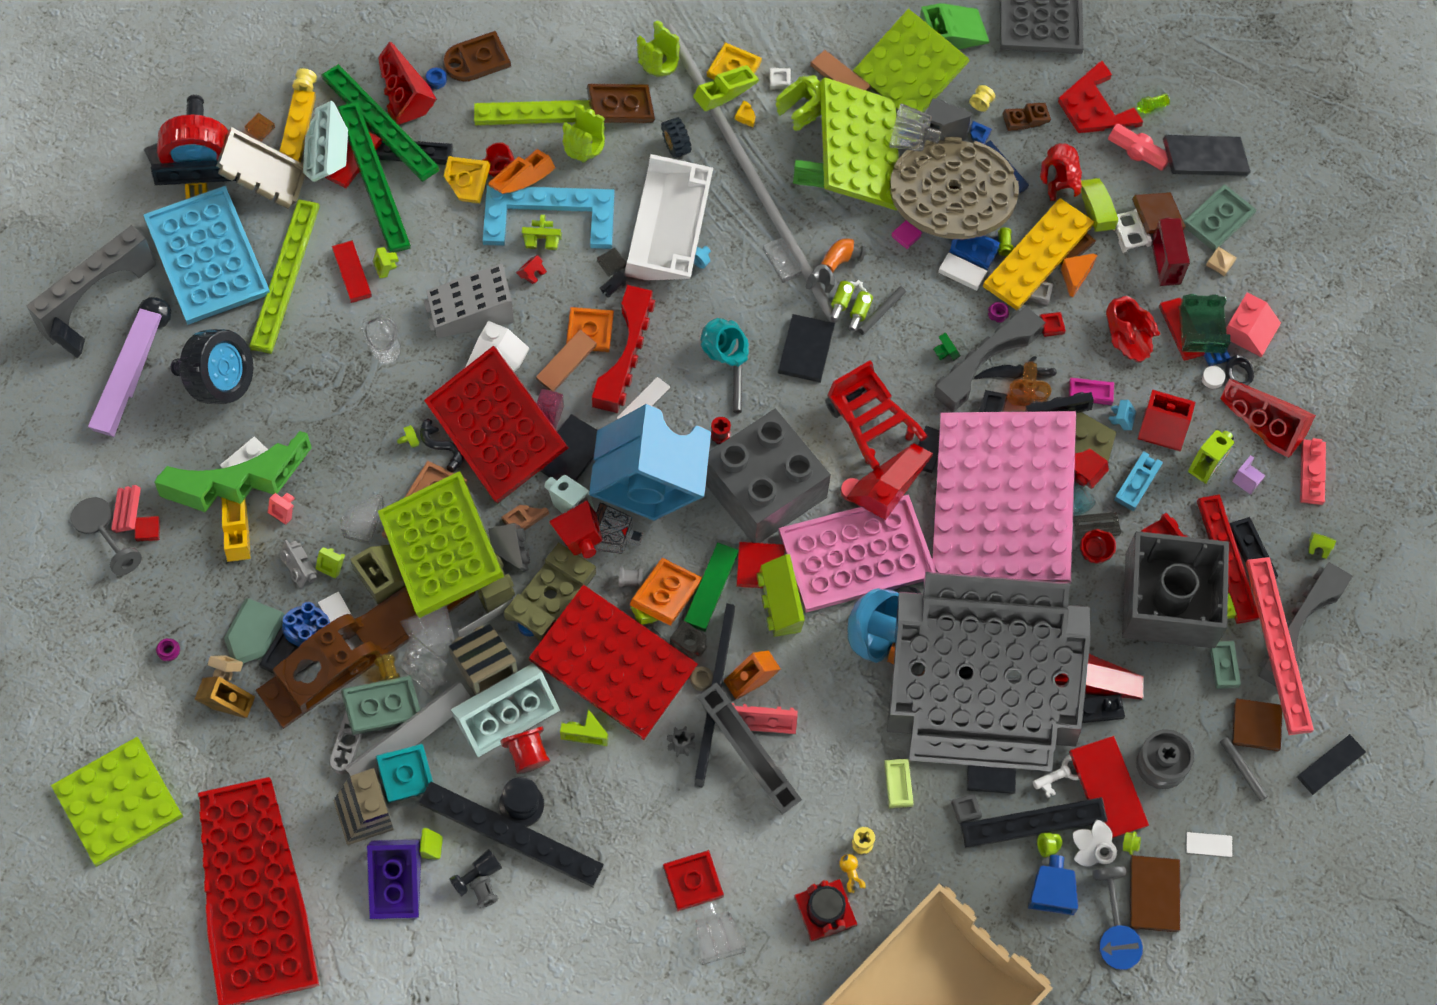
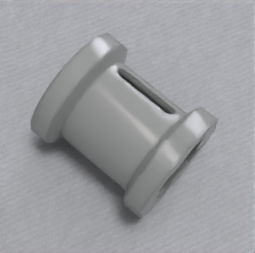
[619,567,643,588]

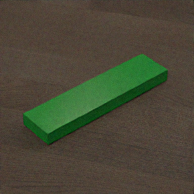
[684,542,739,632]

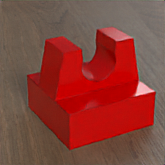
[516,255,547,284]

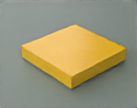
[706,42,762,80]

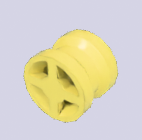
[292,68,317,92]
[969,85,995,112]

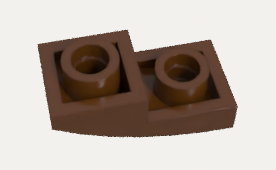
[1002,103,1051,131]

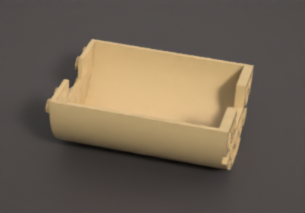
[823,884,1053,1005]

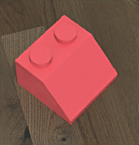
[1223,292,1281,357]

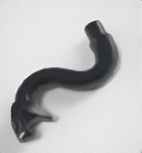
[420,418,464,473]

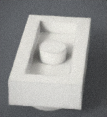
[220,437,268,468]

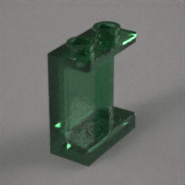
[1179,294,1231,353]

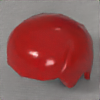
[482,143,515,177]
[1080,529,1116,564]

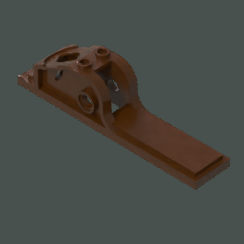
[255,586,476,729]

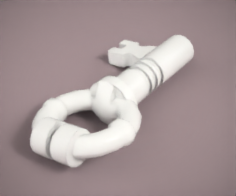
[1033,754,1079,798]

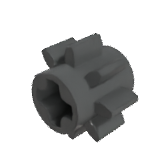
[667,726,696,757]

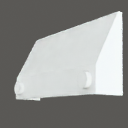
[624,154,713,280]

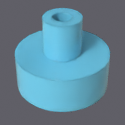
[693,246,711,269]

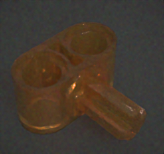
[1007,361,1052,406]

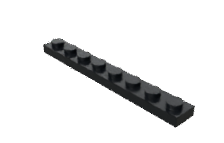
[419,781,604,888]

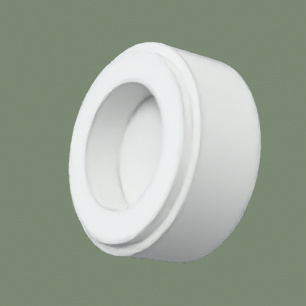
[1202,366,1225,389]

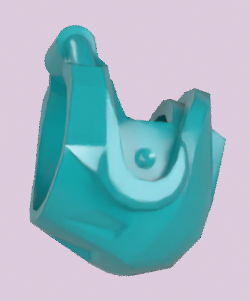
[700,318,749,367]

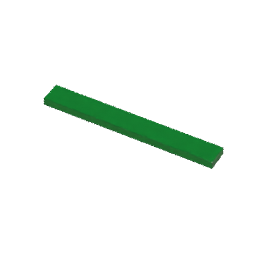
[322,64,439,182]
[337,102,411,253]

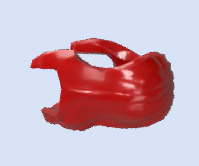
[1040,143,1082,201]
[1106,296,1160,363]

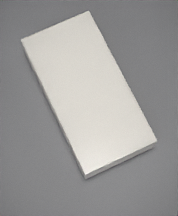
[938,253,987,291]

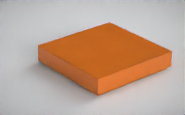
[566,307,614,352]

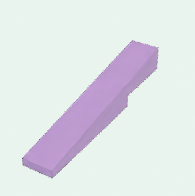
[88,309,162,437]

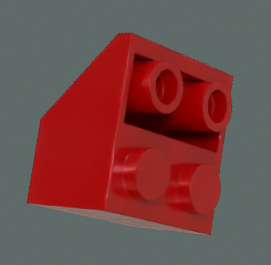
[1137,389,1196,451]

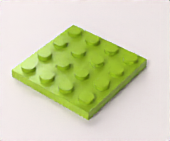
[853,8,970,123]
[51,736,183,867]

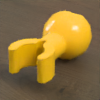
[839,854,866,893]

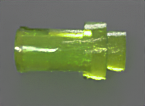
[1137,93,1170,114]

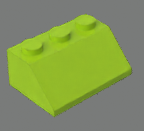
[757,554,805,637]

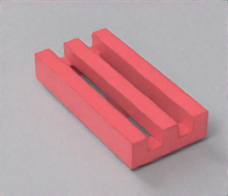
[111,485,141,533]

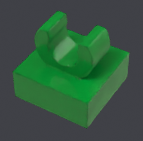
[933,332,961,361]

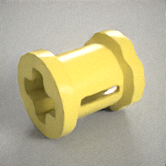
[852,827,875,854]

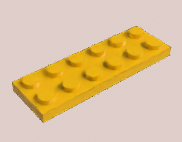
[983,198,1094,310]

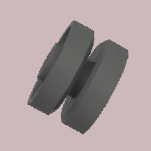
[1136,729,1194,789]

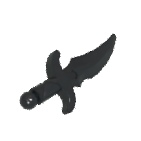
[974,356,1057,387]

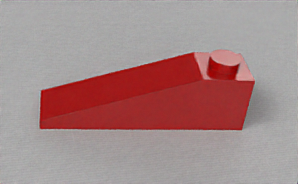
[378,42,437,125]
[1220,379,1316,458]

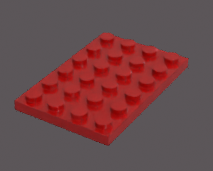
[424,345,569,503]
[529,584,698,740]

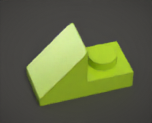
[560,709,608,746]

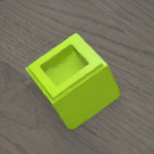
[420,828,443,859]

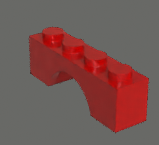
[1037,411,1109,490]

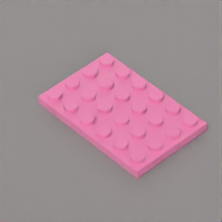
[778,494,937,613]

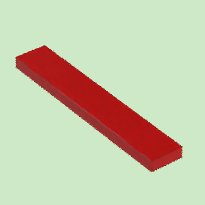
[1197,494,1259,624]

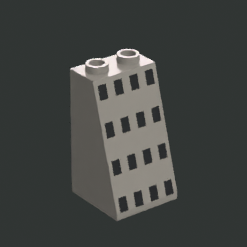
[424,264,514,338]

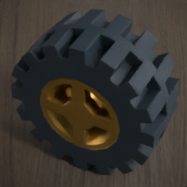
[661,117,692,158]

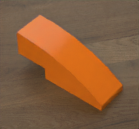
[488,149,556,194]

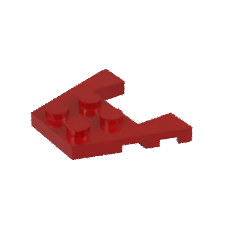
[1058,61,1143,133]

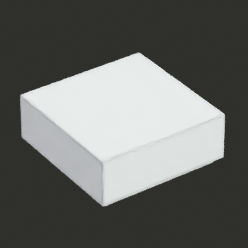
[770,68,791,90]

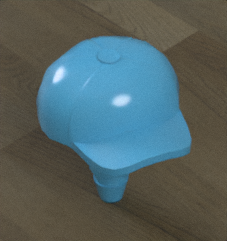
[847,588,899,663]

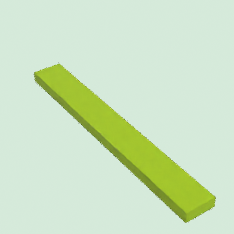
[249,199,320,354]

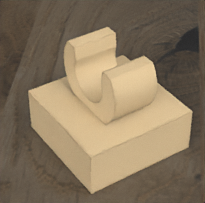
[208,655,243,681]

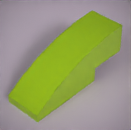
[693,65,759,112]
[1081,178,1119,232]

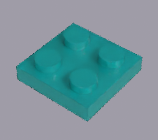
[375,744,433,803]

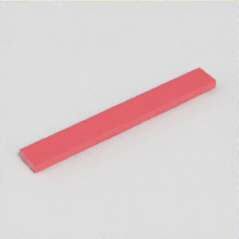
[1246,557,1314,735]

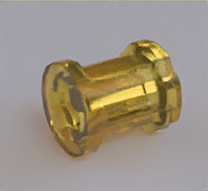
[374,654,400,681]

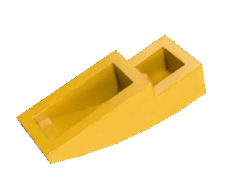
[222,498,251,562]

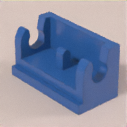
[949,235,1000,271]

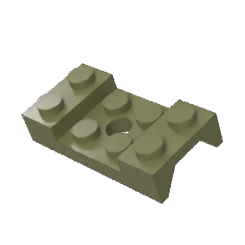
[504,542,596,642]

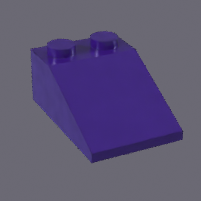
[367,839,421,919]

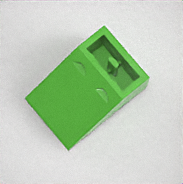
[920,3,989,49]

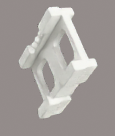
[1113,209,1152,253]

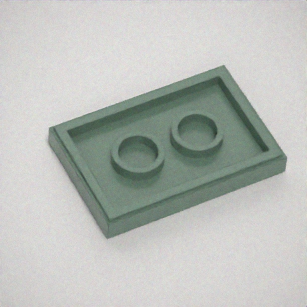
[1184,184,1256,252]
[341,675,420,735]

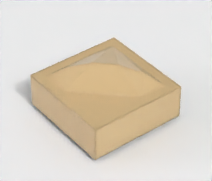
[1206,247,1237,276]

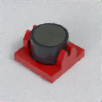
[794,879,857,942]

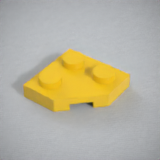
[443,156,490,204]

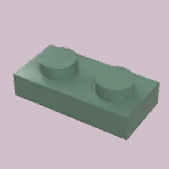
[1210,641,1241,689]

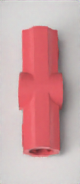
[1108,124,1169,171]

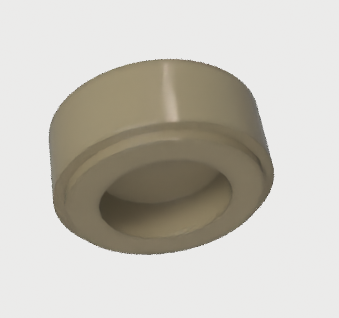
[690,666,713,691]

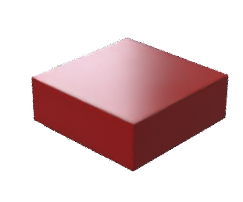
[1039,312,1066,337]
[135,516,160,542]

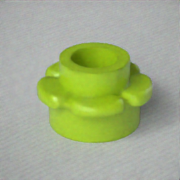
[1123,831,1141,855]

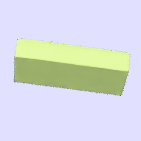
[884,759,914,808]

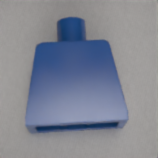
[1028,855,1078,915]

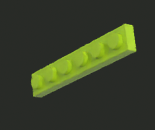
[474,100,590,125]

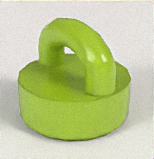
[397,425,420,448]
[1037,833,1062,857]

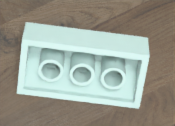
[451,663,560,757]

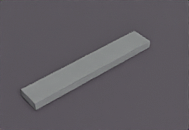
[344,681,471,776]

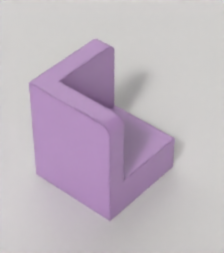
[1232,455,1265,495]

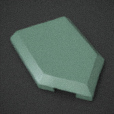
[224,598,285,665]

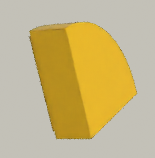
[735,100,756,127]

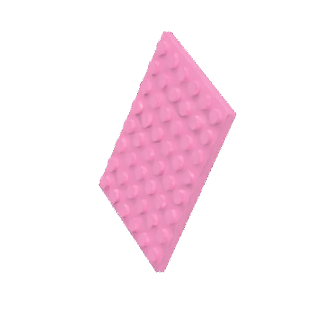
[932,411,1076,583]

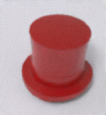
[500,726,550,774]

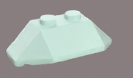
[303,101,348,182]

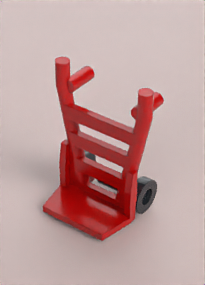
[825,360,928,470]

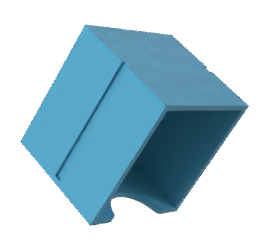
[589,404,711,521]

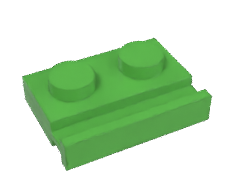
[793,160,824,188]

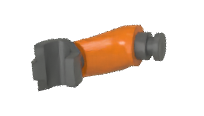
[806,238,866,293]

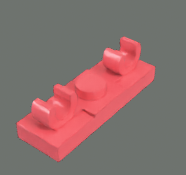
[1300,438,1326,505]
[732,703,798,734]

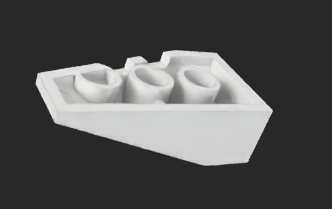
[466,321,529,372]

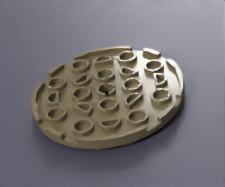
[890,137,1019,239]

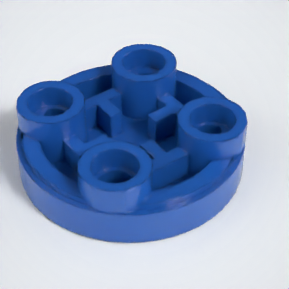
[282,602,330,646]

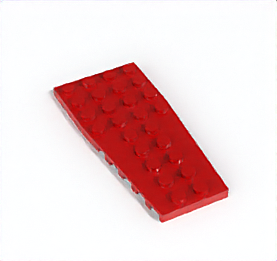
[198,777,320,1005]

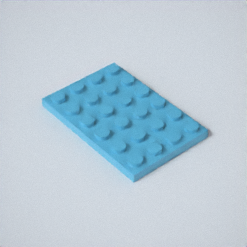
[143,186,270,325]

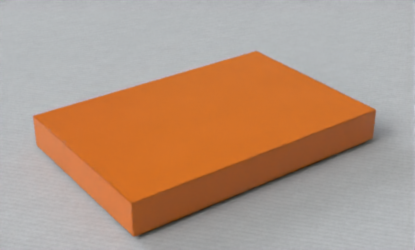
[630,558,702,626]

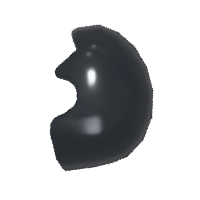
[137,297,172,329]

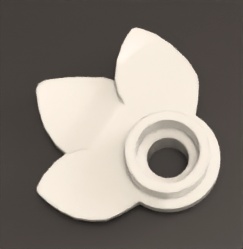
[1073,820,1117,866]

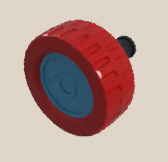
[157,95,228,163]

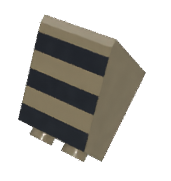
[449,624,518,695]
[333,768,394,845]

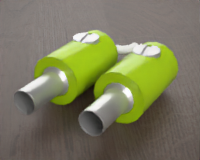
[830,280,873,332]

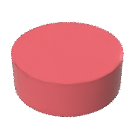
[841,478,859,502]

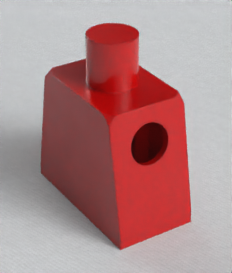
[549,500,602,558]

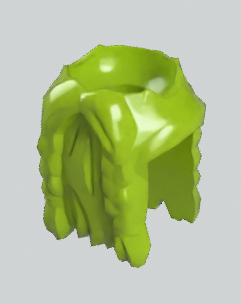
[636,20,680,77]
[776,75,821,131]
[562,104,605,163]

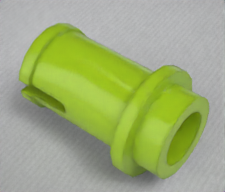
[998,227,1013,256]

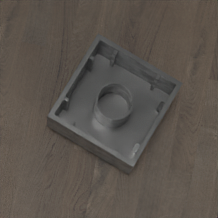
[706,408,831,543]
[1122,531,1229,648]

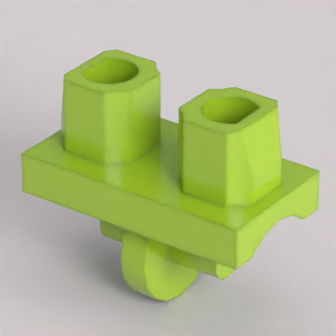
[522,214,562,250]

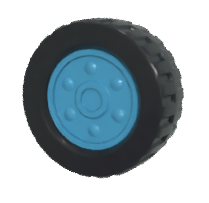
[170,329,253,404]

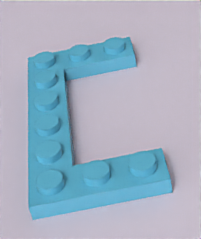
[483,186,615,249]

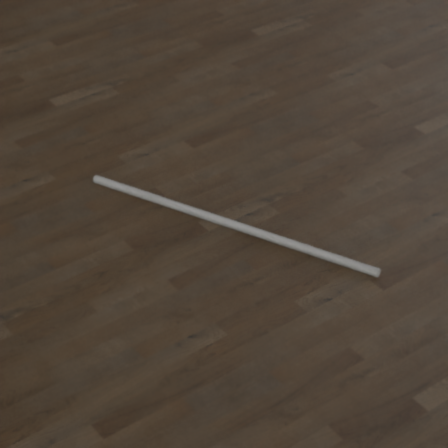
[665,24,840,323]

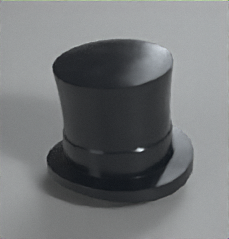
[499,777,544,827]

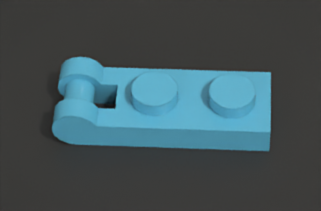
[1114,451,1163,511]

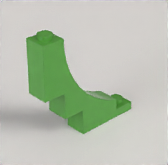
[154,431,312,512]

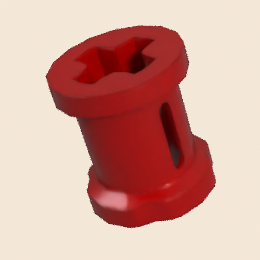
[711,417,731,444]

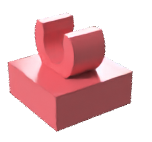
[268,493,295,525]

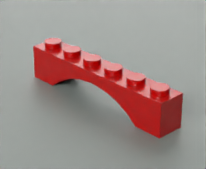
[592,285,656,413]

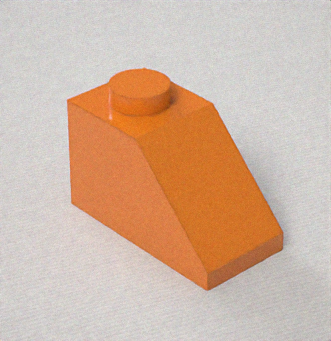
[723,650,781,699]

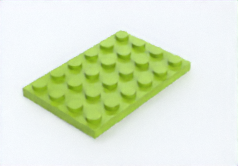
[820,77,899,211]
[378,471,505,618]

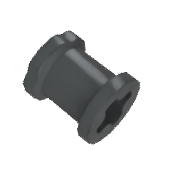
[469,876,498,908]

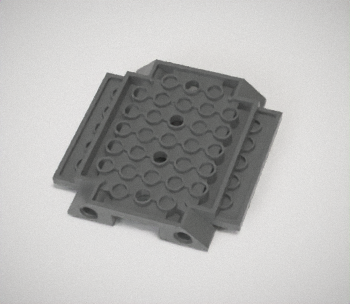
[887,572,1091,771]

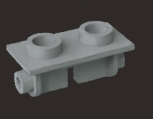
[280,540,317,590]

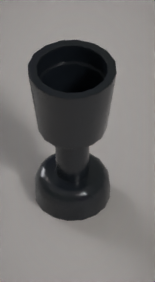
[449,849,502,897]

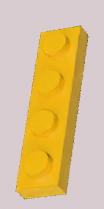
[279,90,316,163]

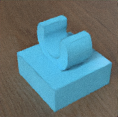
[1109,400,1136,430]

